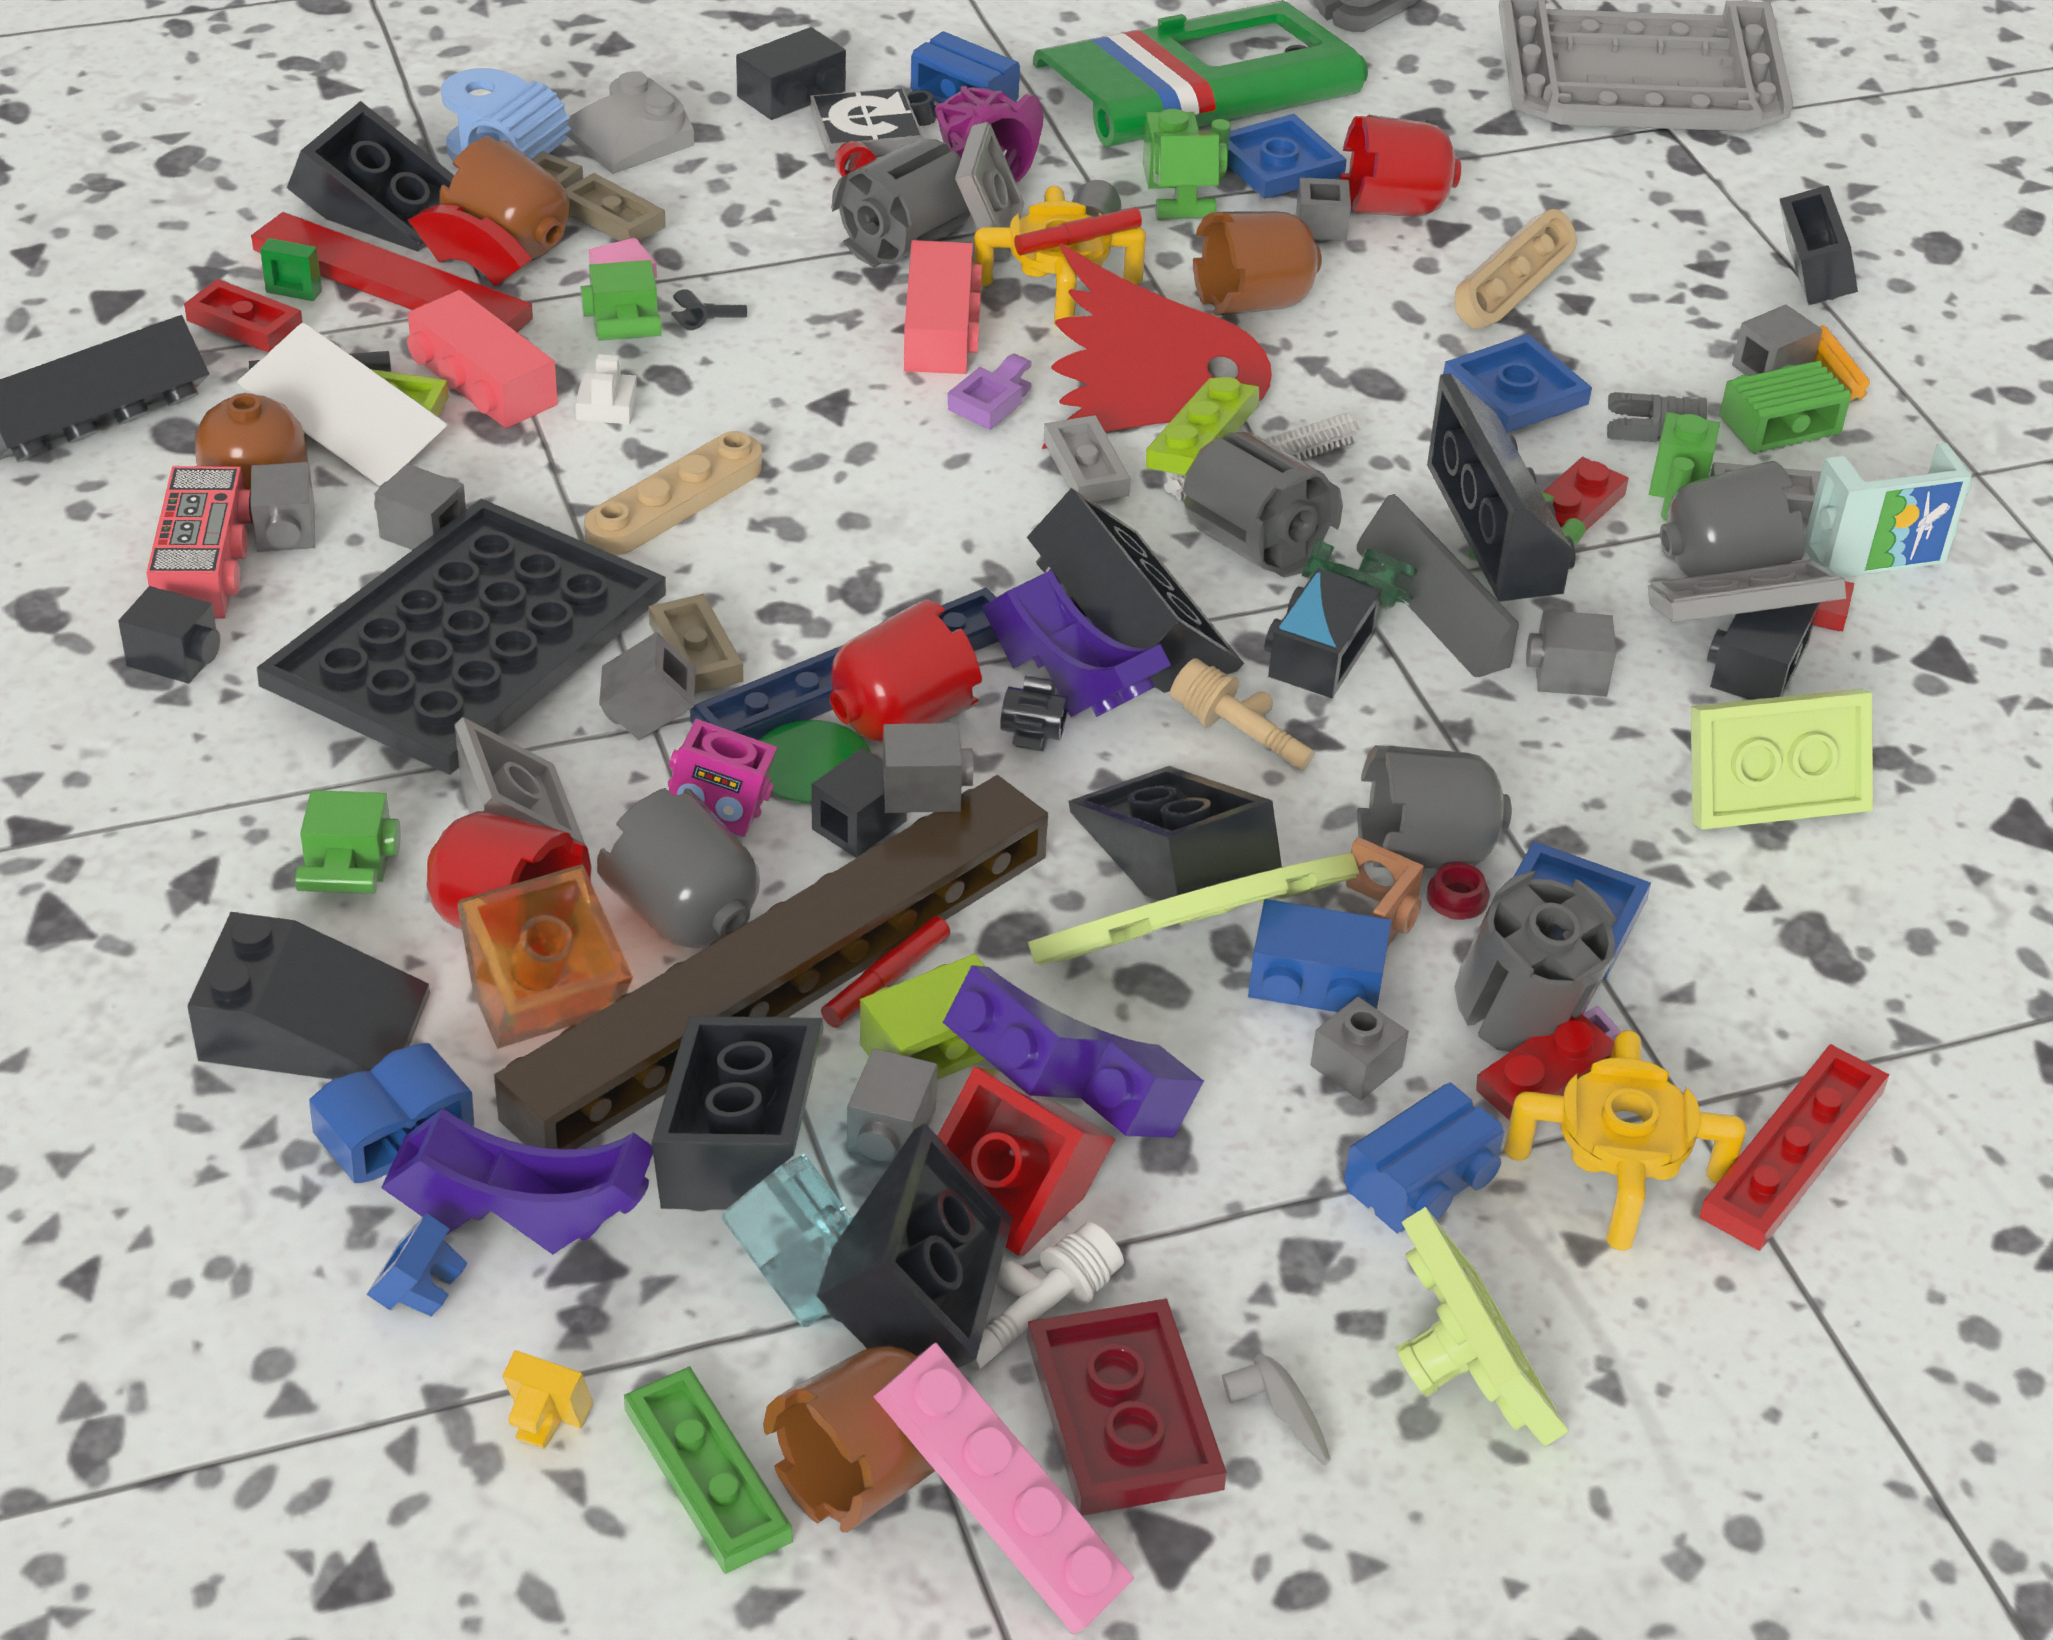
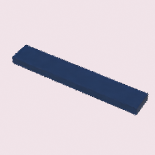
[690,587,999,740]

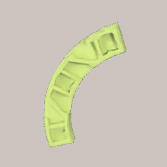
[1028,853,1359,966]

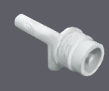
[968,1222,1124,1370]

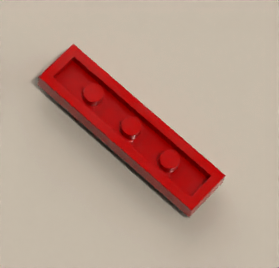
[1699,1044,1890,1251]

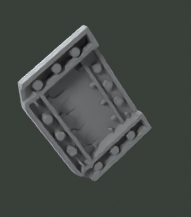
[1498,0,1793,131]

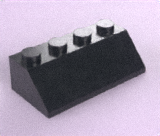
[0,315,210,462]
[1427,373,1576,602]
[1026,488,1244,693]

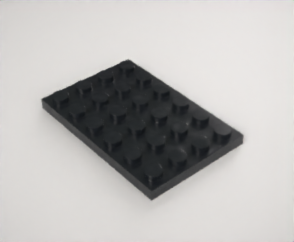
[257,498,666,775]

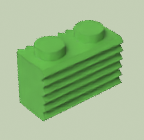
[1719,360,1851,454]

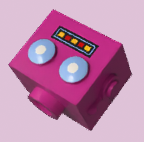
[668,719,778,837]

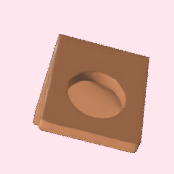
[1346,837,1424,947]

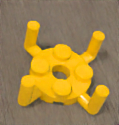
[973,186,1146,327]
[1504,1030,1746,1250]

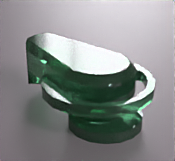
[1301,539,1418,610]

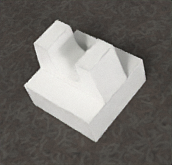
[575,354,637,424]

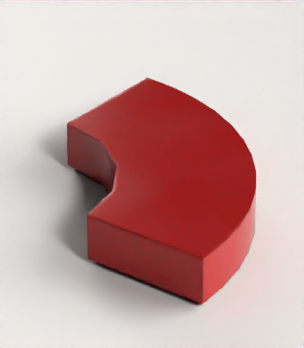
[408,204,532,286]

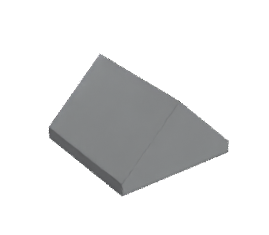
[455,717,585,844]

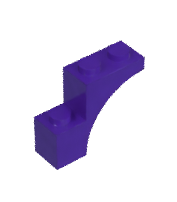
[982,570,1171,717]
[942,965,1204,1138]
[381,1109,653,1255]

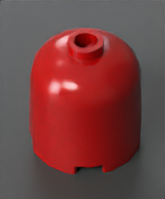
[1340,114,1461,217]
[830,599,982,744]
[426,811,592,957]

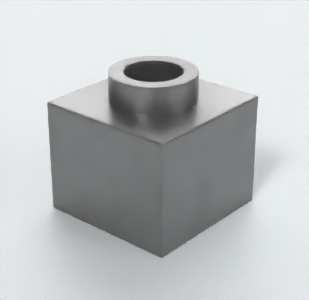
[1296,178,1351,242]
[1310,997,1409,1101]

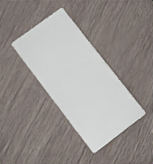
[237,322,447,486]

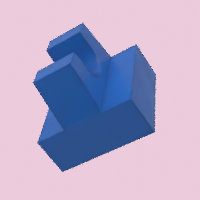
[366,1213,467,1316]

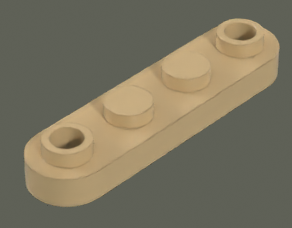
[1455,209,1577,330]
[584,431,762,555]

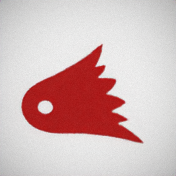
[1042,244,1272,449]

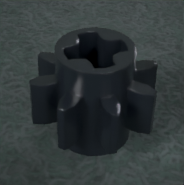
[1000,675,1068,751]

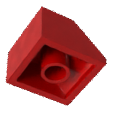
[937,1066,1116,1256]

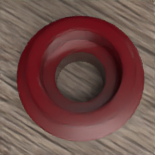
[1426,862,1490,920]

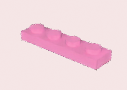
[873,1342,1134,1634]

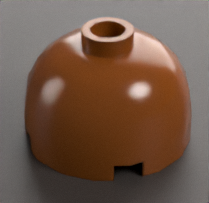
[195,393,308,489]

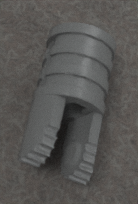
[1607,392,1707,443]

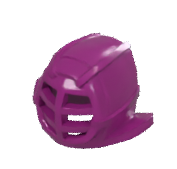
[935,86,1044,183]

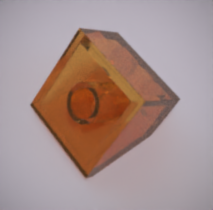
[458,864,633,1049]

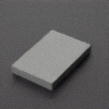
[1648,560,1846,623]

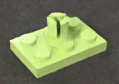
[1691,688,1873,829]
[1395,1207,1569,1447]

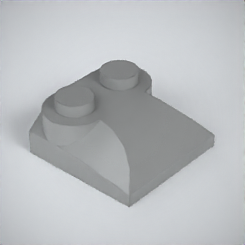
[566,71,694,174]

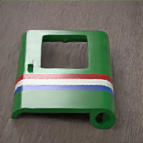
[1032,0,1368,147]

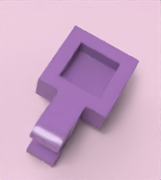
[947,353,1032,430]

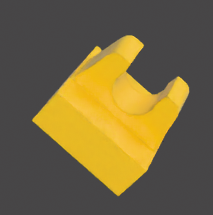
[502,1350,594,1449]

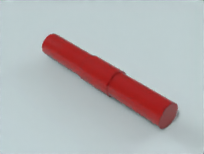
[1014,207,1142,256]
[821,916,951,1028]

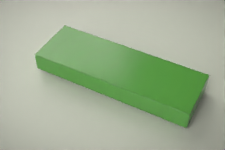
[624,1366,793,1574]

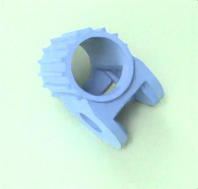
[441,68,571,160]

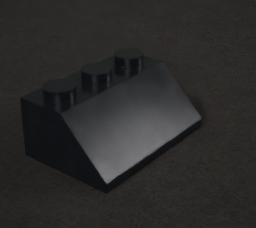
[651,1016,824,1211]

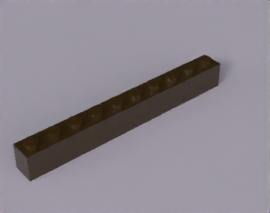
[494,774,1048,1149]

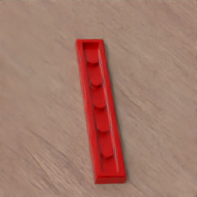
[251,212,533,332]

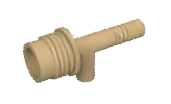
[1170,658,1315,771]

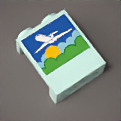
[1804,442,1972,578]

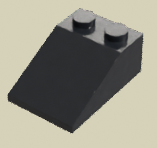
[287,101,454,252]
[1068,766,1282,901]
[187,912,430,1080]
[816,1123,1013,1368]

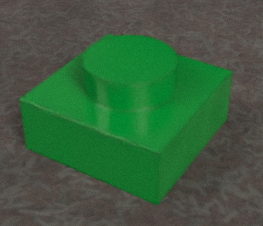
[260,238,322,301]

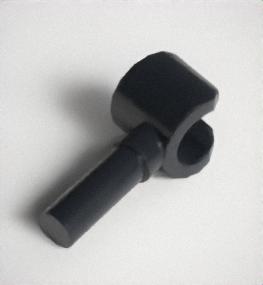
[907,90,937,126]
[671,289,747,331]

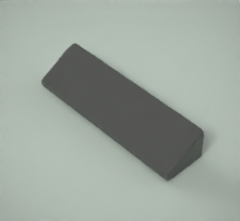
[1356,494,1519,677]

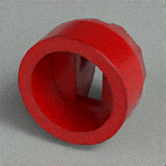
[834,141,876,177]

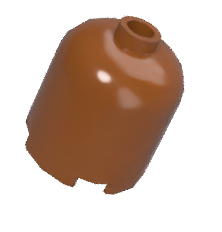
[440,136,570,260]
[1193,211,1322,316]
[763,1346,935,1533]

